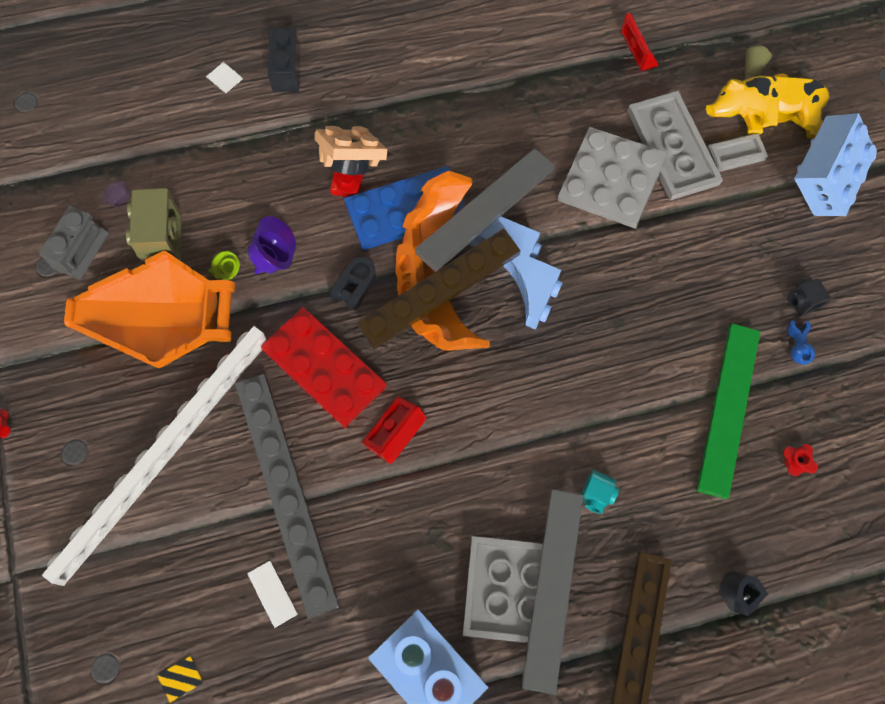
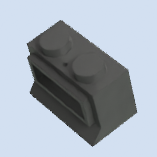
[39,205,109,280]

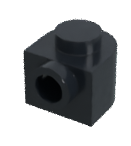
[788,277,832,317]
[720,571,768,616]

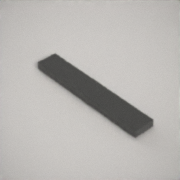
[415,148,555,272]
[521,489,583,695]

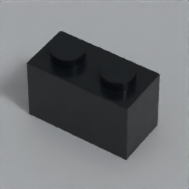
[268,27,300,92]

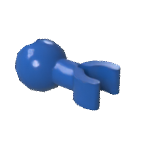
[787,320,815,365]

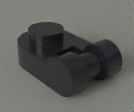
[330,257,376,311]

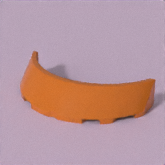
[396,171,490,351]

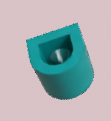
[581,469,620,514]

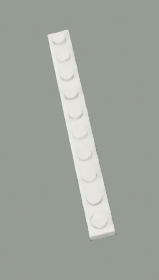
[42,326,267,586]

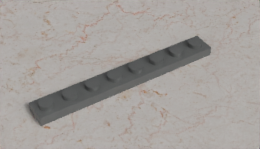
[235,374,340,619]

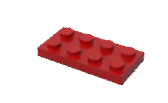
[260,307,387,429]

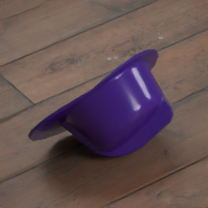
[247,216,296,274]

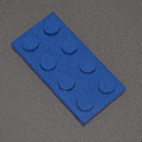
[344,166,465,251]

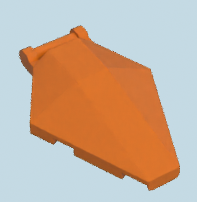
[64,250,236,369]

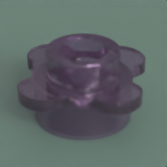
[102,180,131,208]

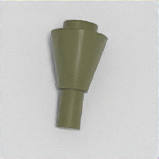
[745,45,772,80]

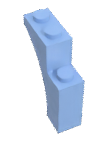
[469,217,563,330]

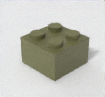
[126,188,182,264]

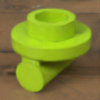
[208,250,240,280]

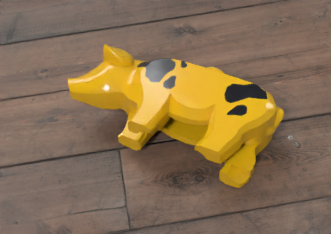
[706,74,829,139]

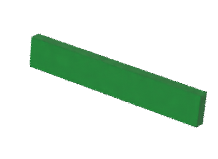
[696,323,761,500]

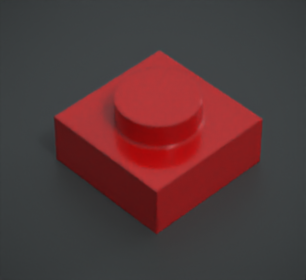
[330,171,364,197]

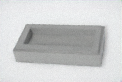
[707,133,768,172]

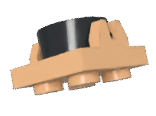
[315,126,387,175]

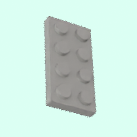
[627,91,723,200]

